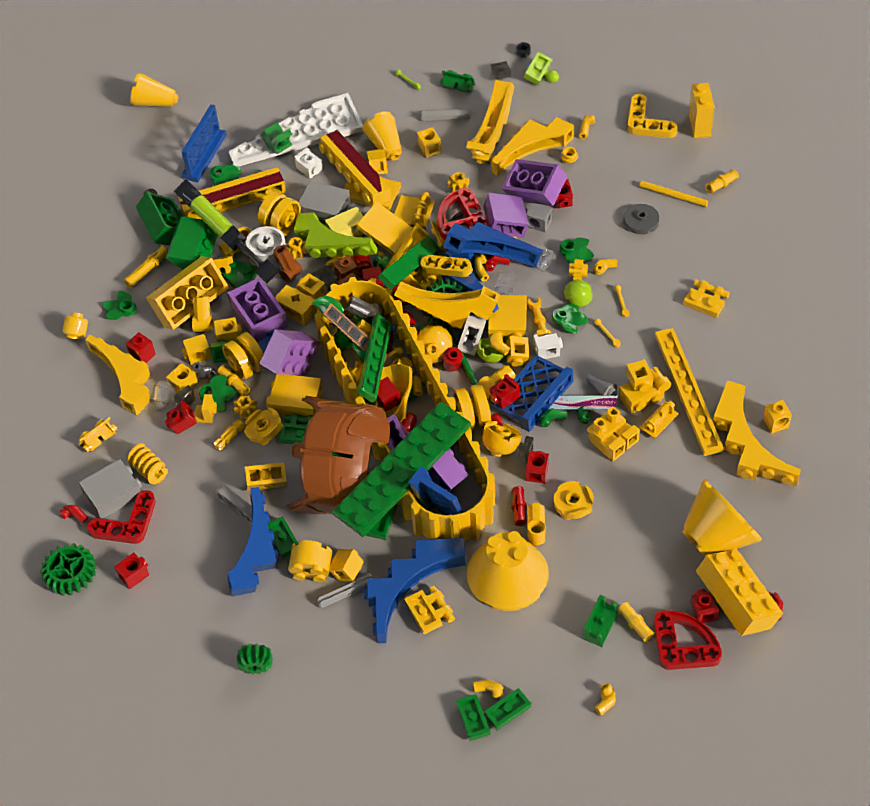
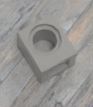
[525,203,552,232]

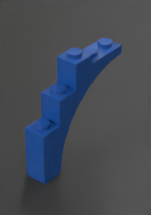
[364,538,466,643]

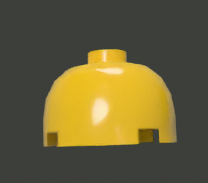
[417,325,453,364]
[482,421,522,457]

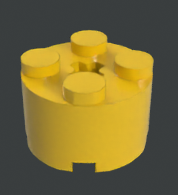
[288,540,332,583]

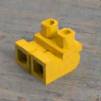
[587,406,640,462]

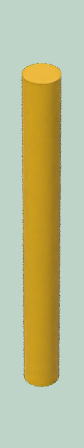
[640,180,708,207]

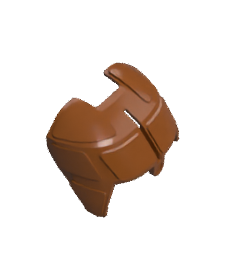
[287,395,390,515]

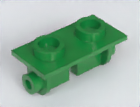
[440,70,476,92]

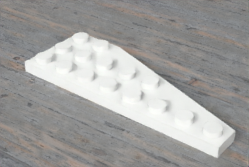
[229,93,363,167]

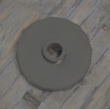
[624,204,659,234]

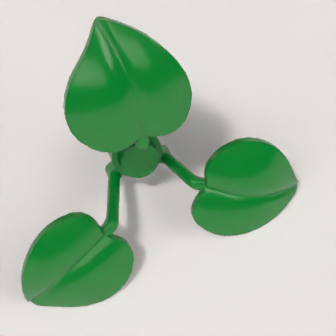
[312,296,366,362]

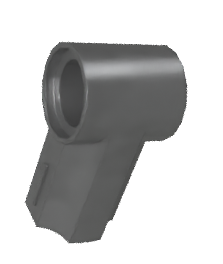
[346,296,384,325]

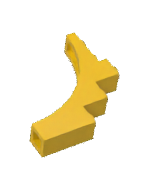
[466,80,515,164]
[713,380,801,486]

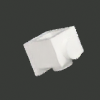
[294,148,322,178]
[533,333,563,359]

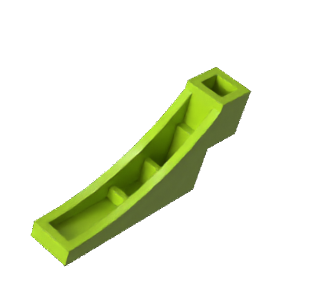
[294,212,378,258]

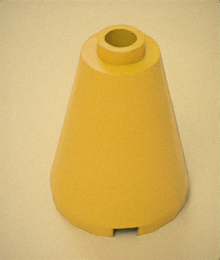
[130,73,178,107]
[362,112,402,161]

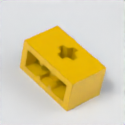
[275,285,317,326]
[245,462,287,491]

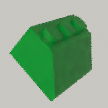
[135,191,183,245]
[166,216,218,270]

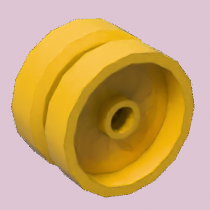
[257,191,301,236]
[222,332,266,381]
[453,383,491,429]

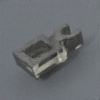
[311,265,339,292]

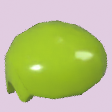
[564,279,592,307]
[476,338,505,364]

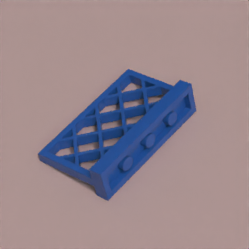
[181,104,226,183]
[491,355,574,432]
[409,466,463,515]

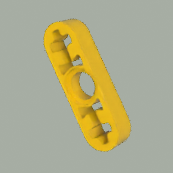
[420,255,473,277]

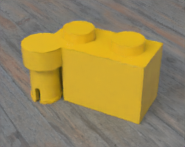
[619,367,671,414]

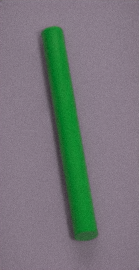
[448,330,478,385]

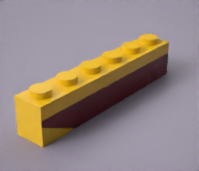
[319,130,391,206]
[178,167,286,219]

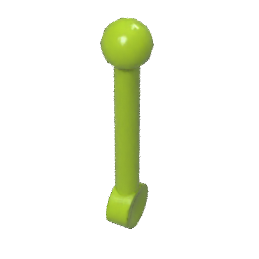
[395,70,421,90]

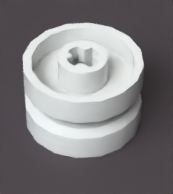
[246,226,286,269]

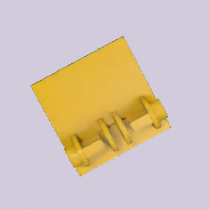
[394,192,435,228]

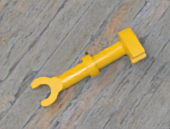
[528,297,552,337]

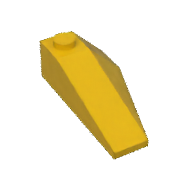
[385,223,430,289]

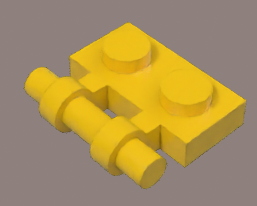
[683,279,730,318]
[404,586,455,634]

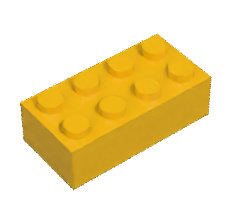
[146,256,229,330]
[696,549,783,636]

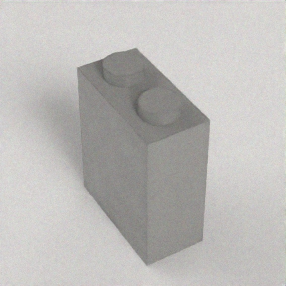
[297,181,350,224]
[79,459,142,519]

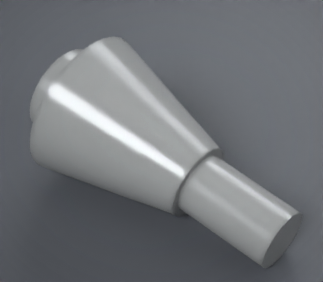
[586,375,618,396]

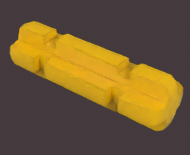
[213,419,245,451]

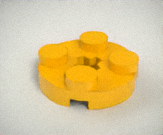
[244,408,284,445]
[553,481,594,520]

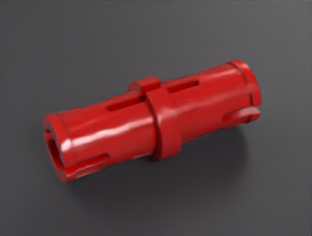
[511,486,527,527]

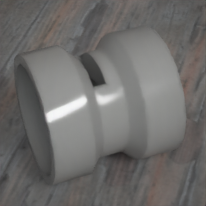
[446,202,466,222]

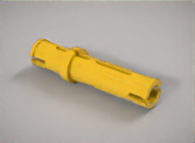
[124,245,168,288]

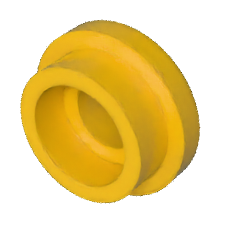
[561,147,578,163]

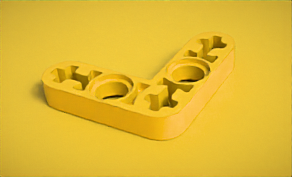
[628,94,678,138]

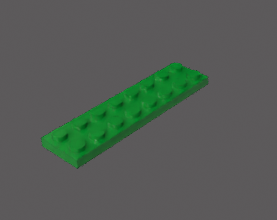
[332,402,471,537]

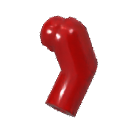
[402,413,417,432]

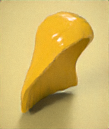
[375,364,412,422]

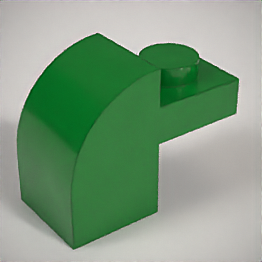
[260,122,293,154]

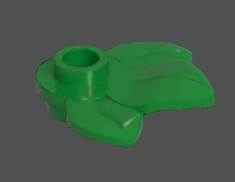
[210,165,242,186]
[559,238,594,264]
[103,291,137,320]
[552,304,588,334]
[199,375,237,412]

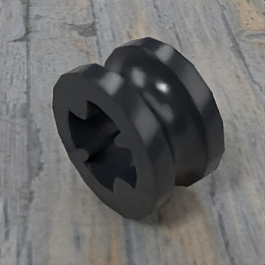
[516,42,531,58]

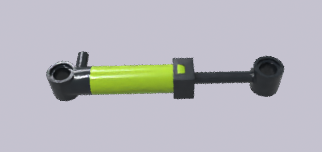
[174,179,279,284]

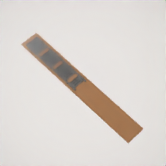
[323,303,394,367]

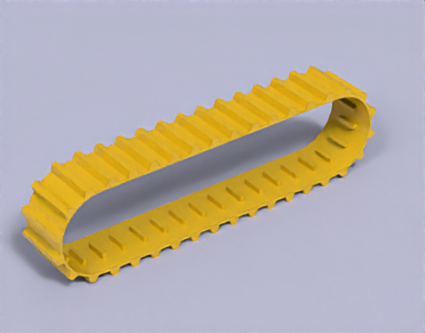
[315,277,495,541]

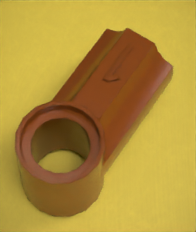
[273,245,302,283]

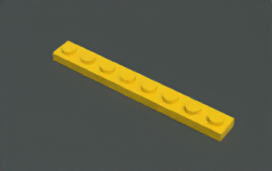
[655,328,724,456]

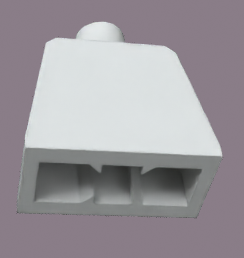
[458,312,486,356]

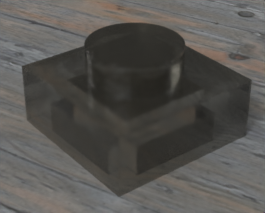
[491,61,511,80]
[174,385,196,406]
[518,436,534,464]

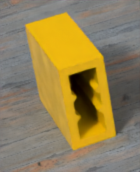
[688,83,715,138]
[488,295,527,341]
[266,374,323,417]

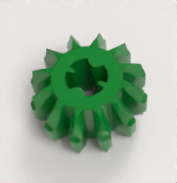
[236,643,273,675]

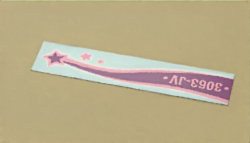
[549,396,618,409]

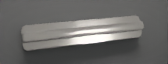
[421,109,470,121]
[317,574,374,608]

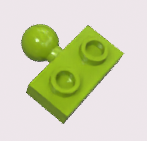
[524,52,559,85]

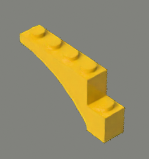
[491,117,574,176]
[394,281,500,329]
[85,335,151,416]

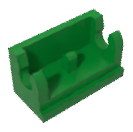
[583,595,618,647]

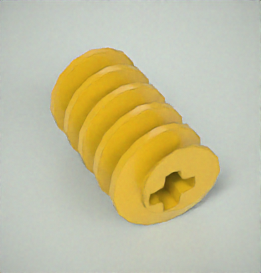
[127,443,168,484]

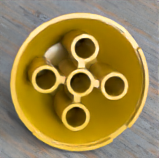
[682,479,762,557]
[466,531,548,611]

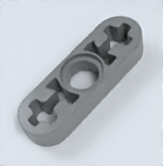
[214,484,252,525]

